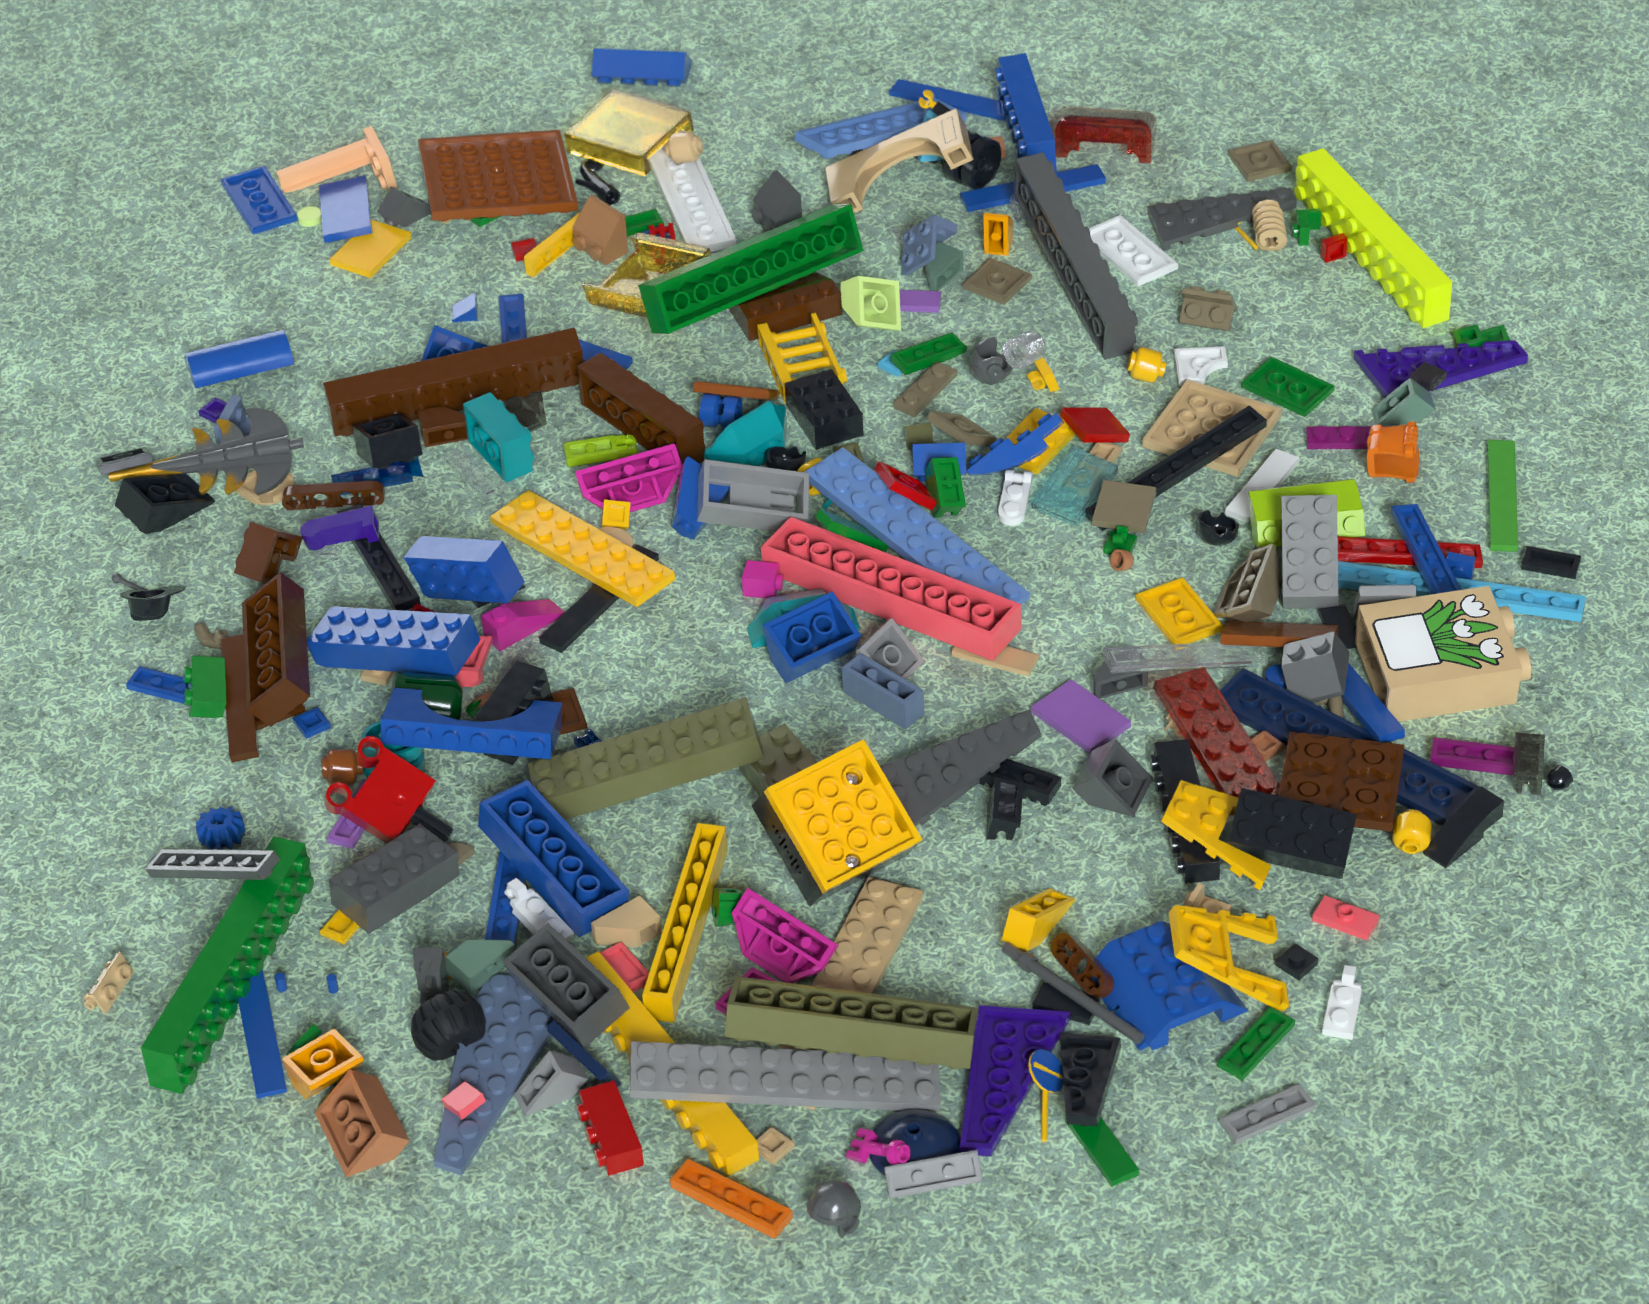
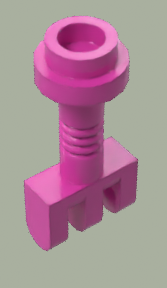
[845,1128,910,1165]

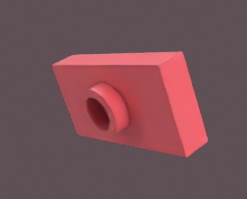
[1312,896,1380,941]

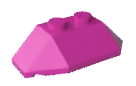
[575,443,682,512]
[732,888,839,983]

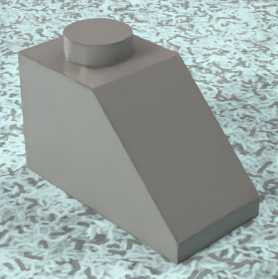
[514,1051,588,1116]

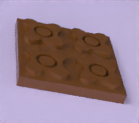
[1278,732,1405,832]

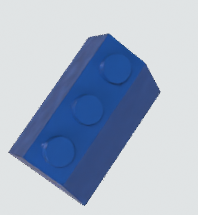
[762,591,861,683]

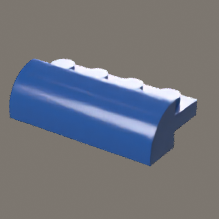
[184,330,294,388]

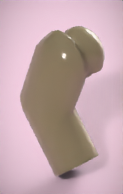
[194,623,229,649]
[1317,696,1344,718]

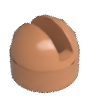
[1110,549,1134,571]

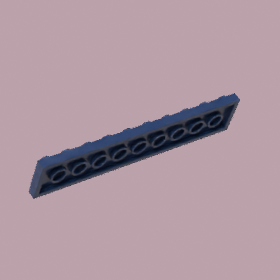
[1211,668,1480,825]

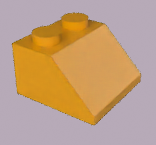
[282,1029,364,1100]

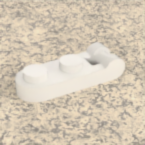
[998,470,1033,526]

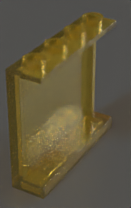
[564,89,694,176]
[582,232,712,318]

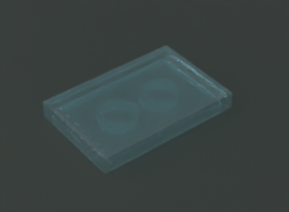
[1031,446,1118,527]

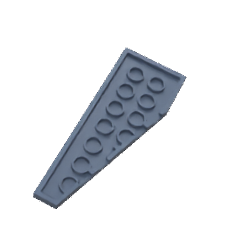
[433,973,557,1176]

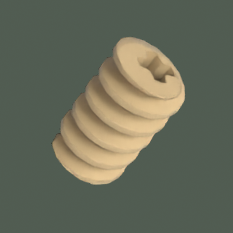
[1252,200,1287,251]

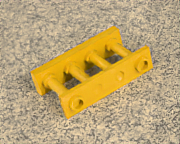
[757,313,847,404]

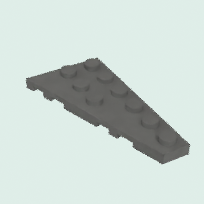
[1147,187,1297,251]
[880,709,1041,826]

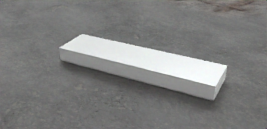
[1225,449,1299,523]

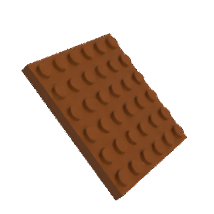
[418,130,578,222]

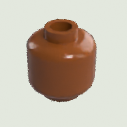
[322,749,363,785]

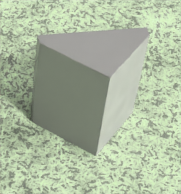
[856,618,925,679]

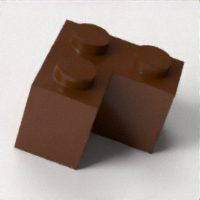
[234,522,303,583]

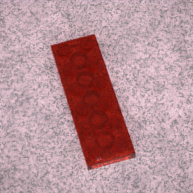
[1153,667,1280,798]

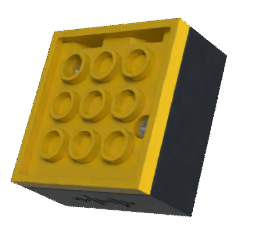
[752,739,923,906]

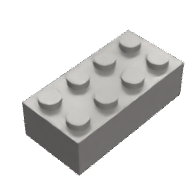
[1282,495,1339,609]

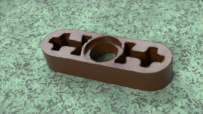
[1051,933,1114,998]

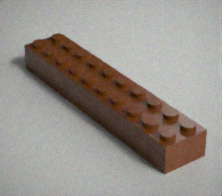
[323,327,583,437]

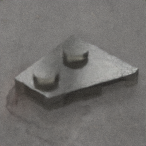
[503,390,547,432]

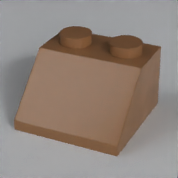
[572,195,628,265]

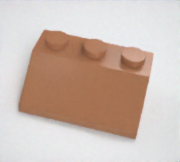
[314,1069,410,1177]

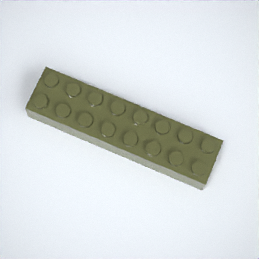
[528,697,764,820]
[724,976,978,1070]

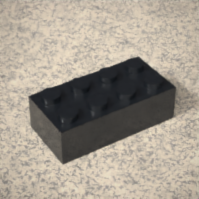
[1228,788,1357,879]

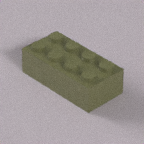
[739,724,817,796]

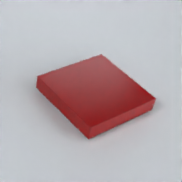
[1060,407,1130,443]
[874,461,937,510]

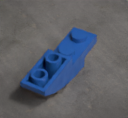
[966,413,1064,476]

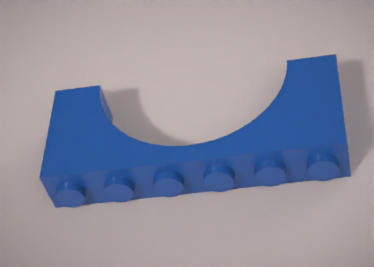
[381,688,562,759]

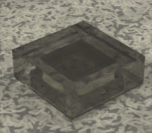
[1410,362,1447,391]

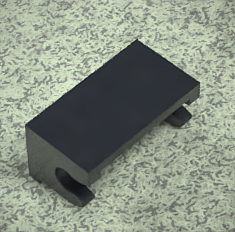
[986,778,1023,840]

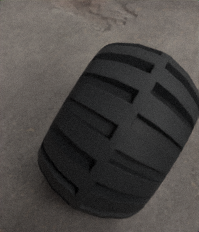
[411,991,486,1061]

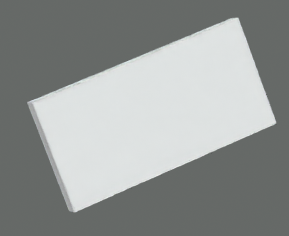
[1089,215,1178,286]

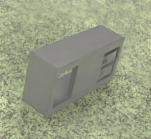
[697,460,809,532]

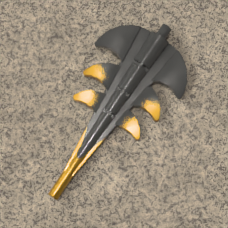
[109,408,304,495]

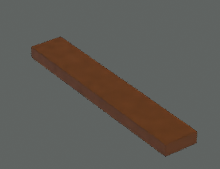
[221,634,259,763]

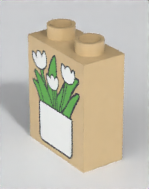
[1355,586,1531,722]

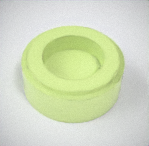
[297,206,322,227]

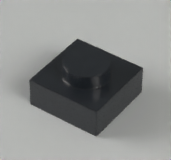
[1275,943,1318,981]

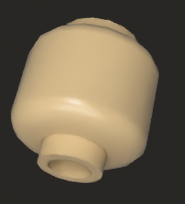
[665,131,703,164]

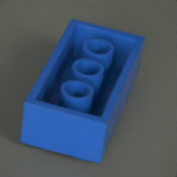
[404,536,525,604]

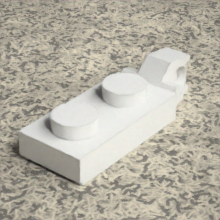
[504,878,574,941]
[1322,965,1362,1040]

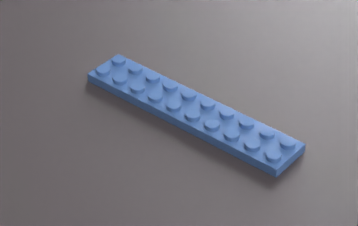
[805,447,1030,604]

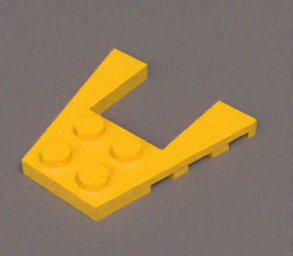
[1161,780,1272,890]
[1168,905,1290,1011]

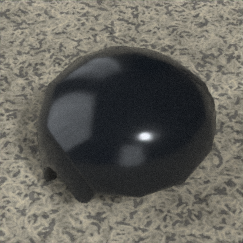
[765,446,806,471]
[1197,510,1239,546]

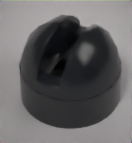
[1547,765,1573,791]

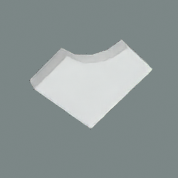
[1174,346,1228,386]

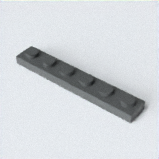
[145,849,280,880]

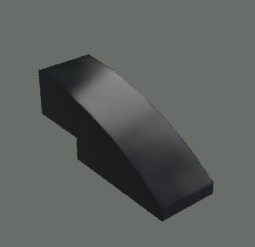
[1423,786,1504,868]

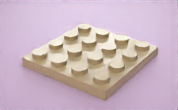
[1142,379,1282,477]

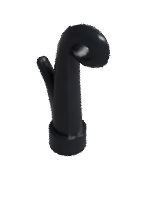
[575,157,620,205]

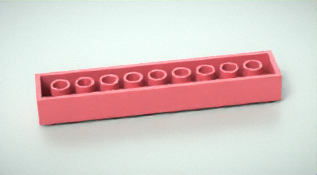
[761,517,1022,661]

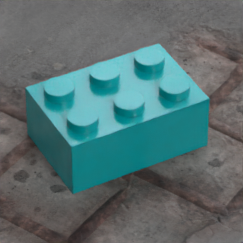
[463,392,534,483]

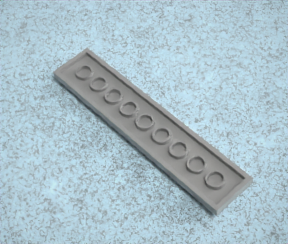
[630,1041,941,1111]

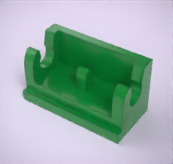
[925,457,966,518]

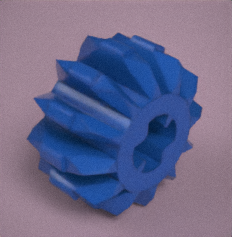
[196,805,246,850]

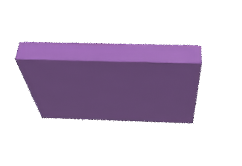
[1031,679,1131,754]

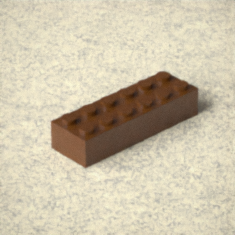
[577,352,706,466]
[242,572,310,727]

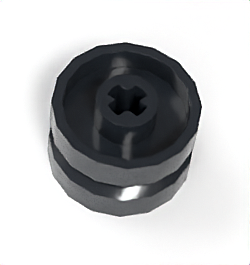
[943,129,1001,190]

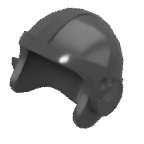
[969,337,1013,385]
[807,1180,861,1238]

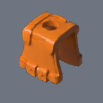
[1367,422,1420,483]

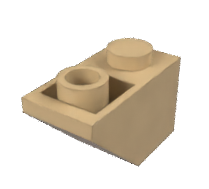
[591,896,662,948]

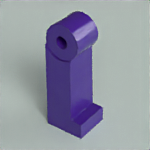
[300,506,379,550]

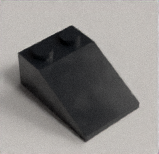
[115,474,215,534]

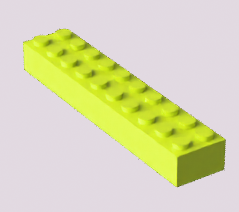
[1294,148,1452,328]

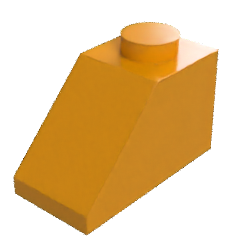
[983,213,1014,256]

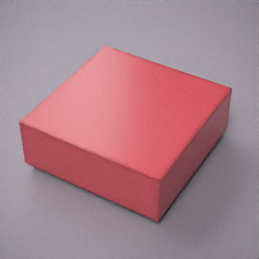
[441,1081,486,1120]

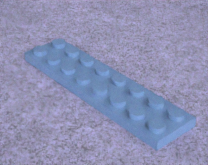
[794,98,967,159]

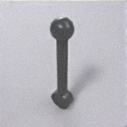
[112,573,147,590]

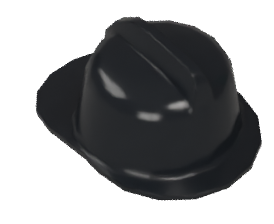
[120,585,186,621]

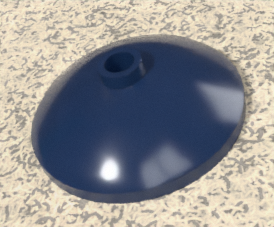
[869,1109,961,1176]

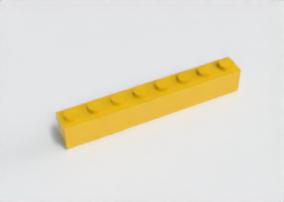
[642,823,728,1023]

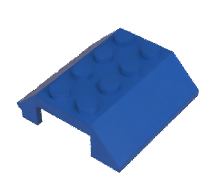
[1091,921,1248,1051]

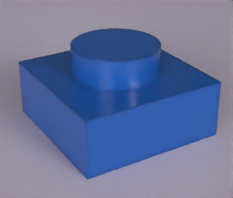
[1446,552,1476,580]

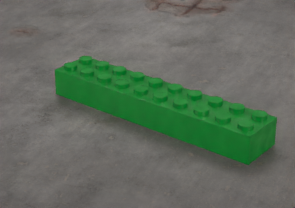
[638,204,864,334]
[141,836,314,1094]

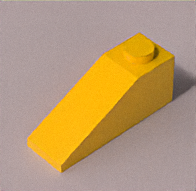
[1002,888,1075,952]

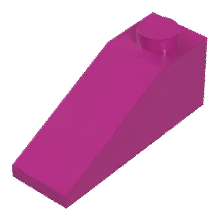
[481,599,565,651]

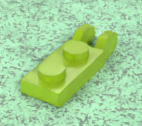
[563,434,639,467]

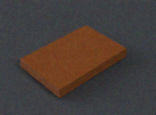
[693,381,780,400]

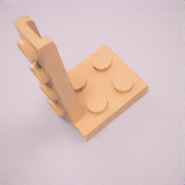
[276,126,398,192]

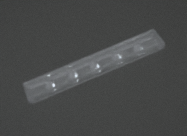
[1102,642,1268,673]

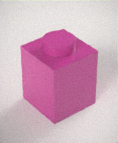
[742,560,784,598]

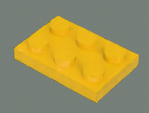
[1004,408,1076,475]

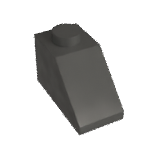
[377,187,431,227]
[1093,647,1148,699]

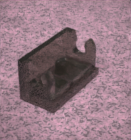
[1513,732,1545,795]

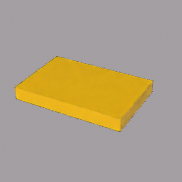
[329,219,412,278]
[1135,577,1224,649]

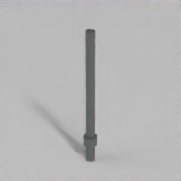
[1002,942,1145,1044]

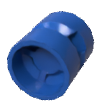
[699,393,743,429]

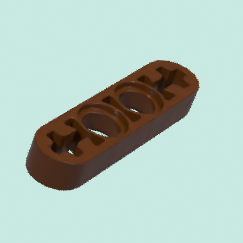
[282,481,385,510]

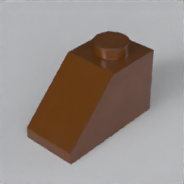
[417,406,468,447]

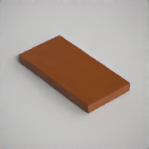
[1220,621,1339,647]

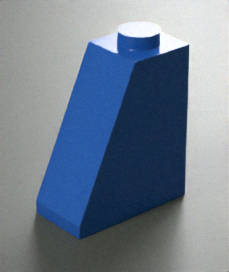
[671,456,729,540]

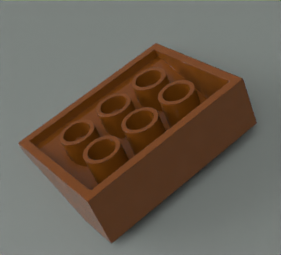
[729,272,842,341]

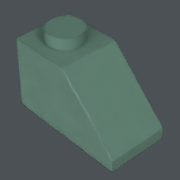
[925,242,963,291]
[1371,378,1435,426]
[446,939,515,995]

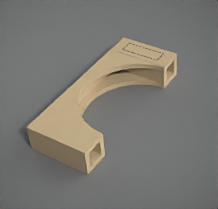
[825,108,973,213]

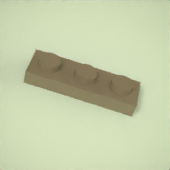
[893,362,957,417]

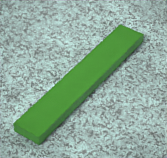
[1488,440,1518,552]

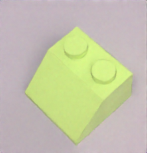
[841,276,901,331]

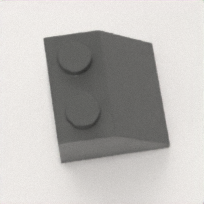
[752,170,802,232]
[1281,631,1350,703]
[1073,739,1153,817]

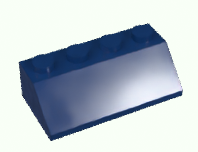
[592,48,693,87]

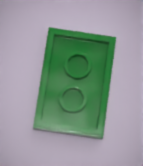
[1241,356,1335,417]

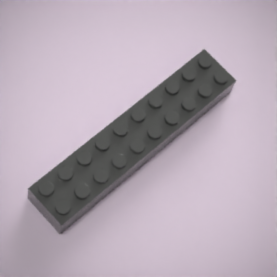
[1014,152,1138,360]

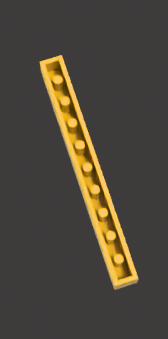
[586,951,759,1177]

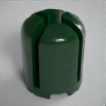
[395,672,463,720]

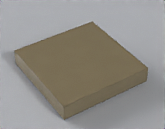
[1228,140,1292,182]
[963,258,1032,305]
[926,411,997,447]
[1092,480,1156,533]

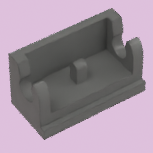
[412,948,449,1006]

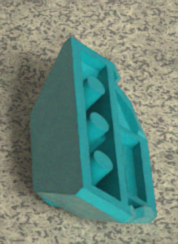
[704,401,787,466]
[747,588,860,648]

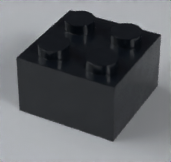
[352,413,423,469]

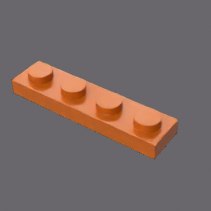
[670,1159,793,1239]

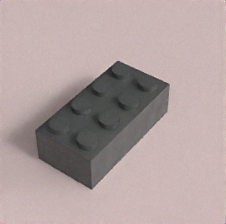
[329,824,459,934]
[502,923,630,1048]

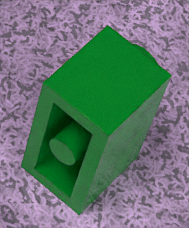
[183,656,226,718]

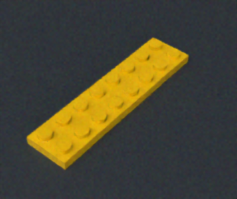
[490,490,676,608]

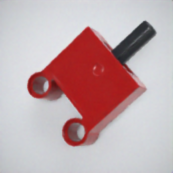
[324,736,453,844]

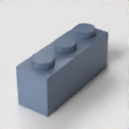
[842,653,924,729]

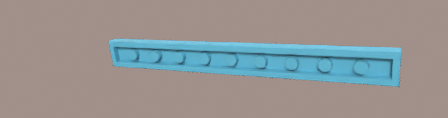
[1338,561,1586,622]

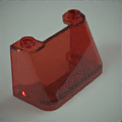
[1055,107,1157,164]

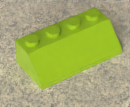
[1248,479,1366,548]

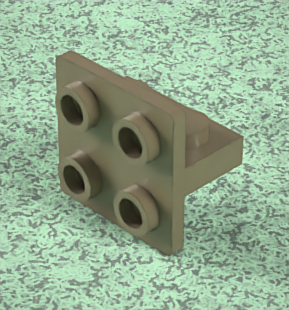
[1179,286,1238,331]

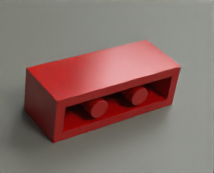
[576,1081,644,1176]

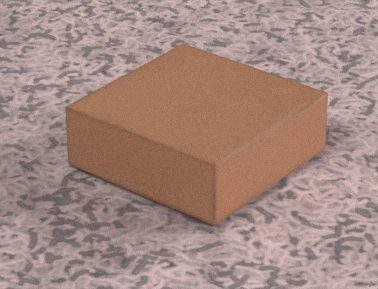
[1244,731,1285,763]

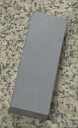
[1219,1084,1316,1145]
[883,1150,983,1199]

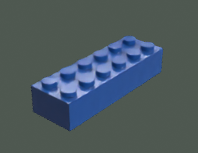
[995,53,1057,173]
[307,606,481,676]
[478,780,630,937]

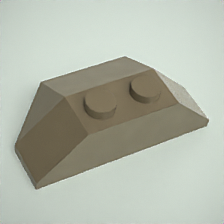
[1214,543,1283,622]

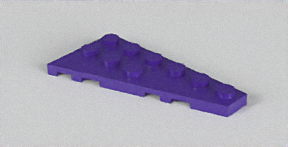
[1353,340,1528,398]
[960,1005,1070,1157]

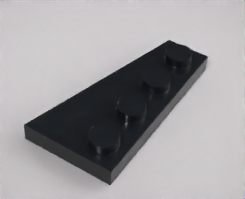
[1060,1033,1121,1126]

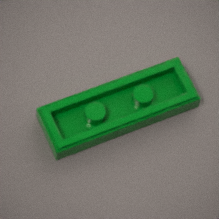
[890,332,967,375]
[816,508,889,553]
[1217,1006,1295,1081]
[1065,1116,1139,1187]

